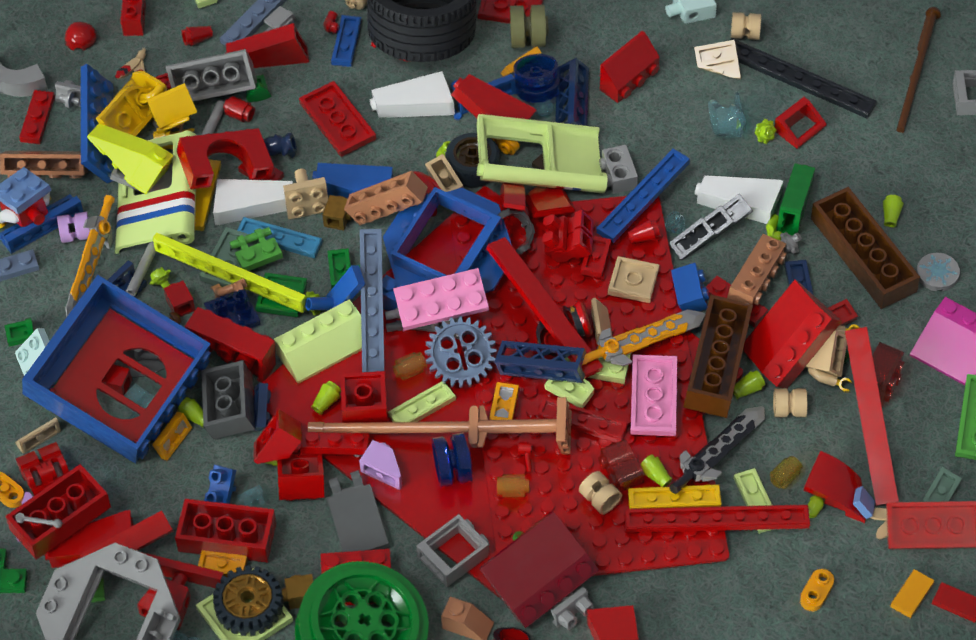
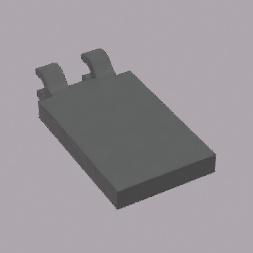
[327,470,390,552]

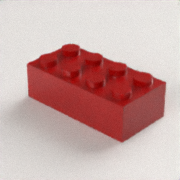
[5,464,111,560]
[175,499,277,563]

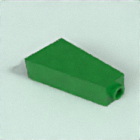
[777,163,815,236]

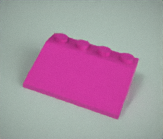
[910,297,976,385]

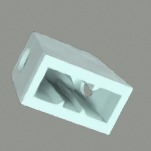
[666,0,717,23]

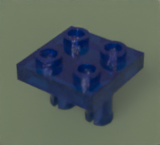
[204,289,261,328]

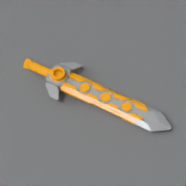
[65,195,115,317]
[576,309,705,366]

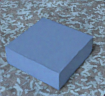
[853,486,875,519]

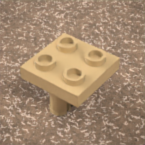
[283,169,328,220]

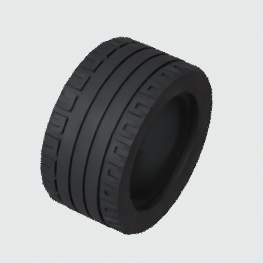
[367,0,477,62]

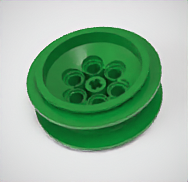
[294,561,429,640]

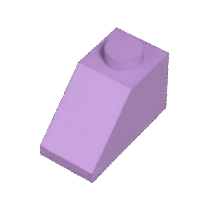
[359,440,402,490]

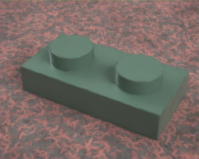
[921,467,962,502]

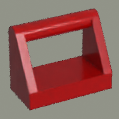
[774,97,827,149]

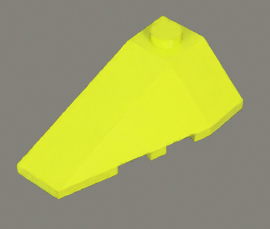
[87,123,174,194]

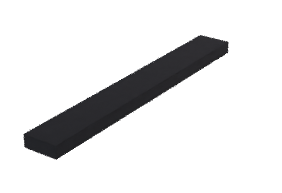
[730,38,877,118]

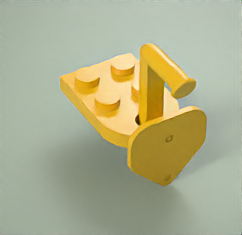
[96,71,167,136]

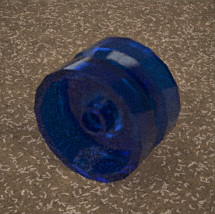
[514,54,560,103]
[432,432,472,487]

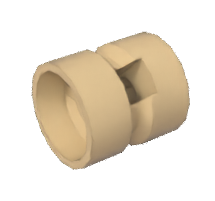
[731,12,761,40]
[773,388,807,417]
[579,471,622,514]

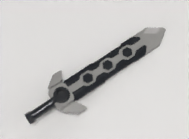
[669,406,765,494]

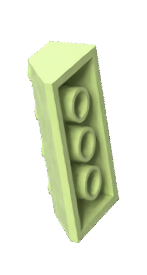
[274,299,362,384]

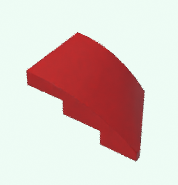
[804,451,866,523]

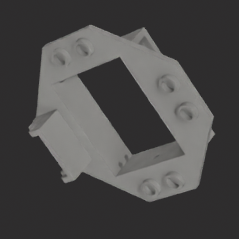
[36,543,181,640]

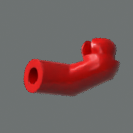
[323,11,339,33]

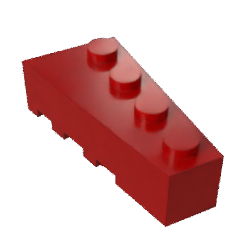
[185,307,276,383]

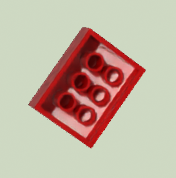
[743,280,842,389]

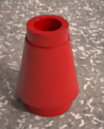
[181,26,213,46]
[627,220,660,244]

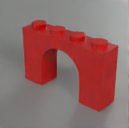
[176,128,274,189]

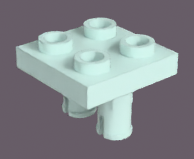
[15,328,65,376]

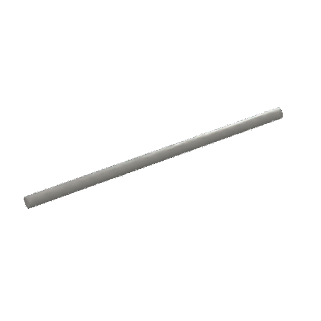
[126,101,225,296]

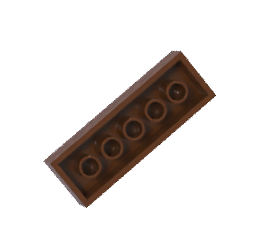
[811,186,920,309]
[683,294,753,418]

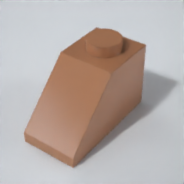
[441,597,494,640]

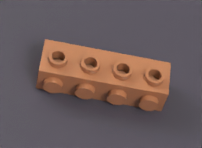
[0,151,88,178]
[344,171,428,225]
[727,234,787,308]

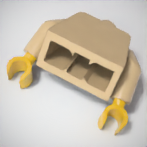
[806,324,860,392]

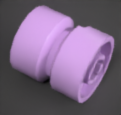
[57,212,90,243]

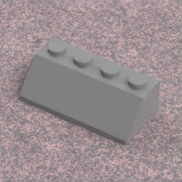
[166,49,257,101]

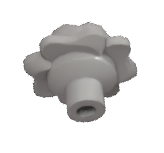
[780,232,802,254]

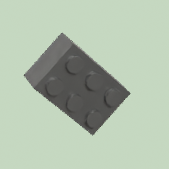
[201,360,255,439]

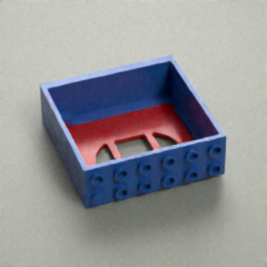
[22,275,211,464]

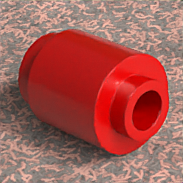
[223,96,255,122]

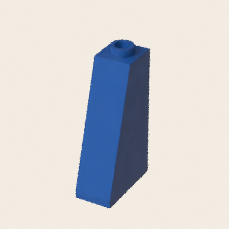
[312,163,393,198]

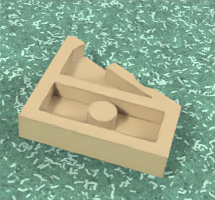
[694,40,741,79]

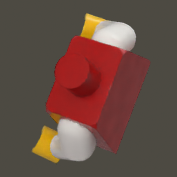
[0,192,51,229]

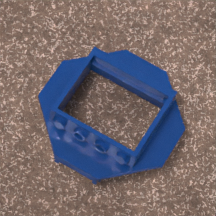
[383,187,512,293]

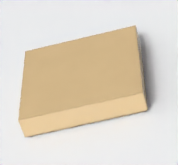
[608,256,660,303]

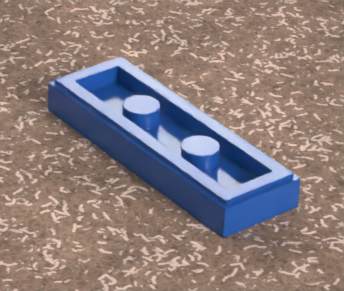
[331,15,362,67]

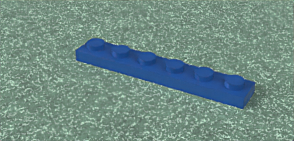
[596,149,690,243]

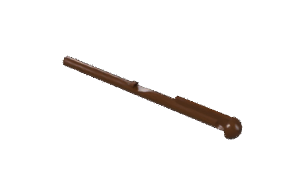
[896,7,941,133]

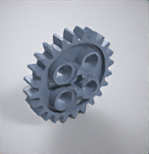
[425,316,497,388]

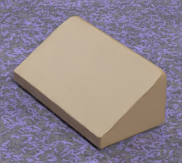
[591,298,612,345]
[15,417,61,454]

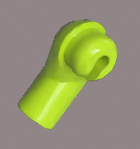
[766,214,782,241]

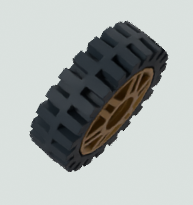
[213,566,283,636]

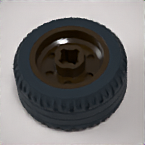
[445,133,500,188]

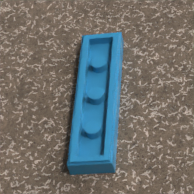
[237,217,323,259]

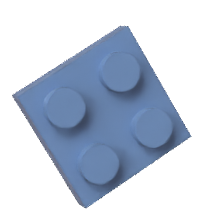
[0,167,51,214]

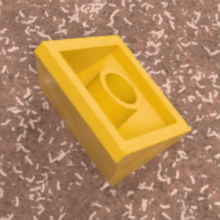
[147,83,197,129]

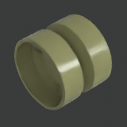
[510,5,548,48]

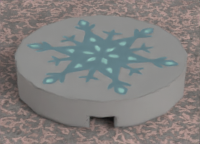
[916,252,960,291]

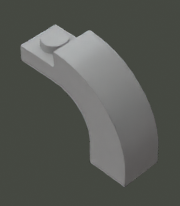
[0,64,48,97]

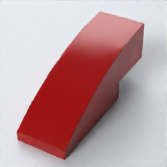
[499,183,525,210]

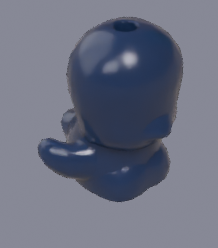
[264,133,297,158]

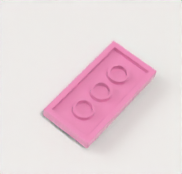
[393,268,489,331]
[631,355,677,436]

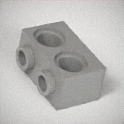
[599,145,638,194]

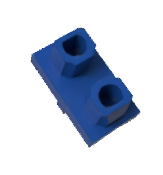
[204,465,237,504]

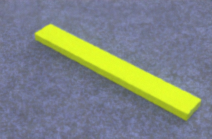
[153,232,306,313]

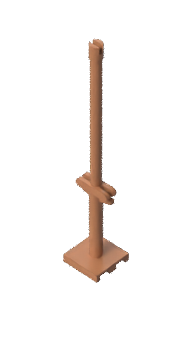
[308,397,572,454]

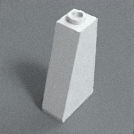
[369,71,455,118]
[695,176,783,224]
[213,179,293,225]

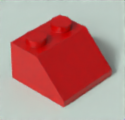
[340,371,388,423]
[254,409,303,464]
[277,452,324,501]

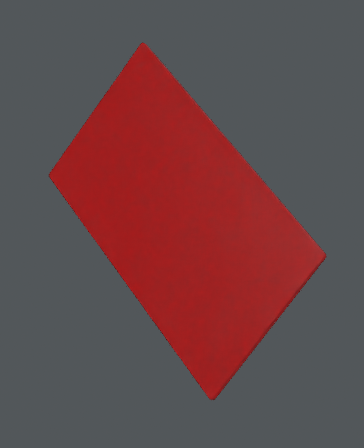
[450,196,729,576]

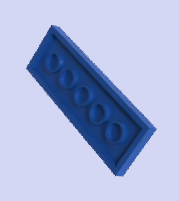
[81,64,114,183]

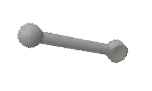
[15,513,62,528]

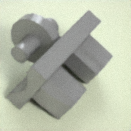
[55,80,81,108]
[551,587,594,630]

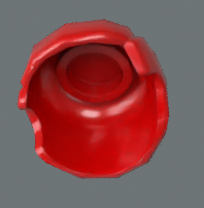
[65,22,97,51]

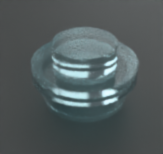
[534,98,554,116]

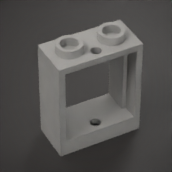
[952,70,976,115]
[416,514,489,587]

